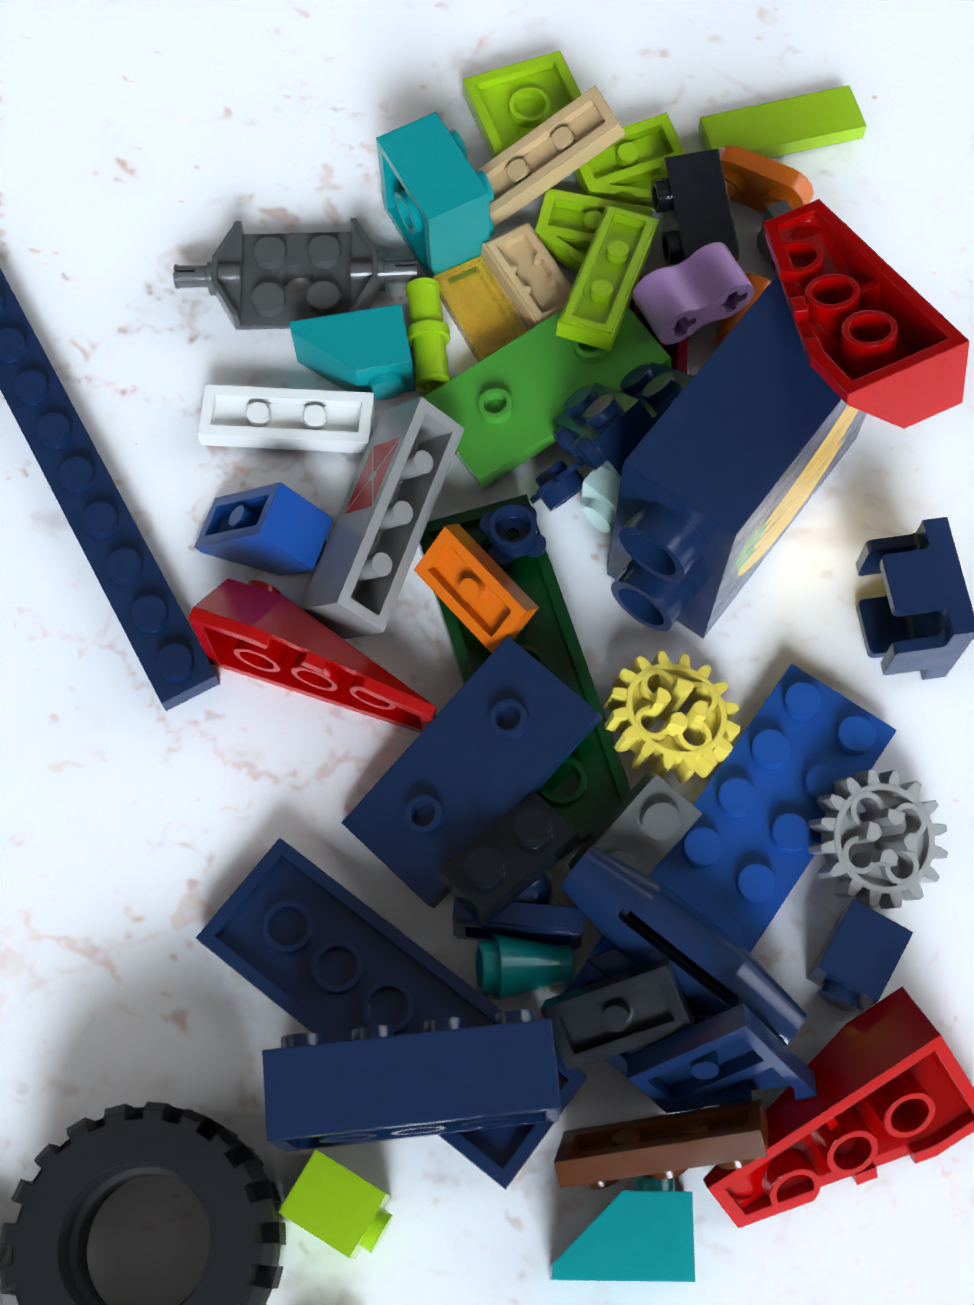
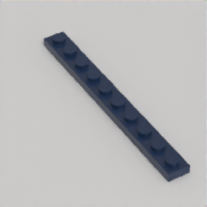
[0,269,220,711]

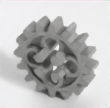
[808,769,948,909]

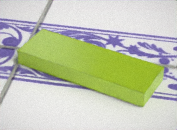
[698,85,867,158]
[556,205,660,351]

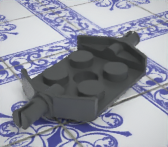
[173,218,418,330]

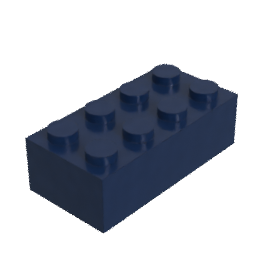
[262,1009,562,1152]

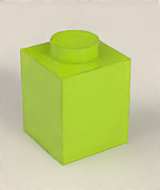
[278,1149,393,1259]

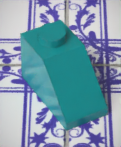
[289,304,415,400]
[550,1177,695,1282]

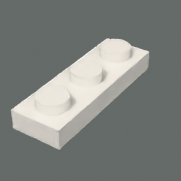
[197,384,376,454]

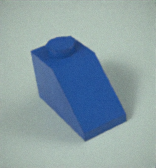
[194,482,334,576]

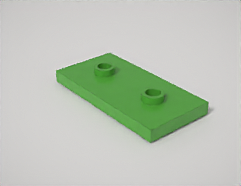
[423,307,672,489]

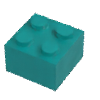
[376,112,494,283]

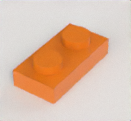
[414,524,539,653]

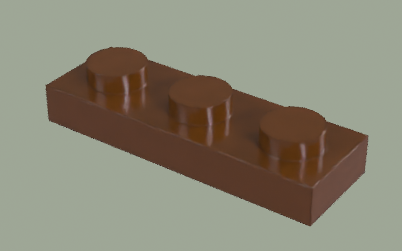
[554,1099,769,1190]

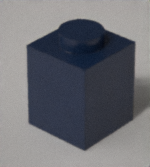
[806,899,913,1012]

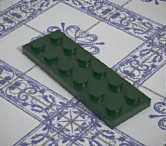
[419,494,631,844]

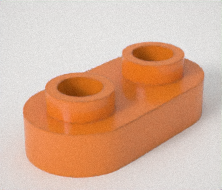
[719,145,814,214]

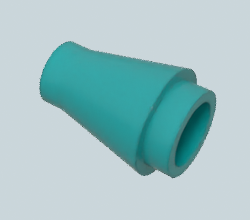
[475,934,573,1000]

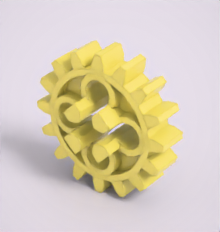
[604,651,740,784]

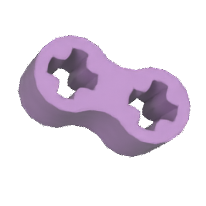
[632,242,755,345]

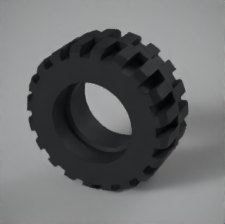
[0,1102,286,1305]

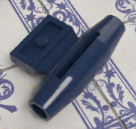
[560,845,807,1078]

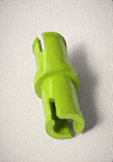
[405,277,451,394]

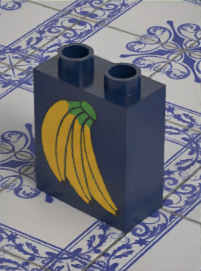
[607,274,867,639]

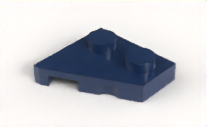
[626,1003,817,1113]

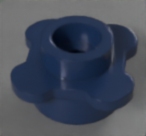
[529,459,585,512]
[480,504,546,566]

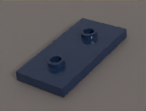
[341,636,603,909]

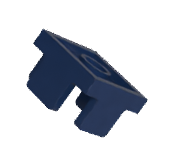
[855,517,974,680]

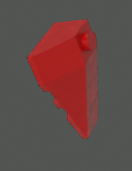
[763,199,970,429]
[189,578,437,733]
[703,987,974,1228]

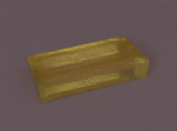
[432,256,527,362]

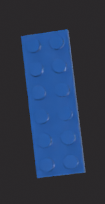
[585,664,897,1023]

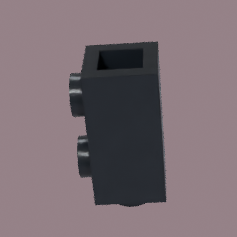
[651,149,741,266]

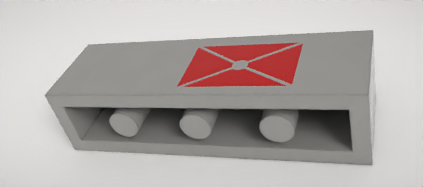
[300,397,465,639]

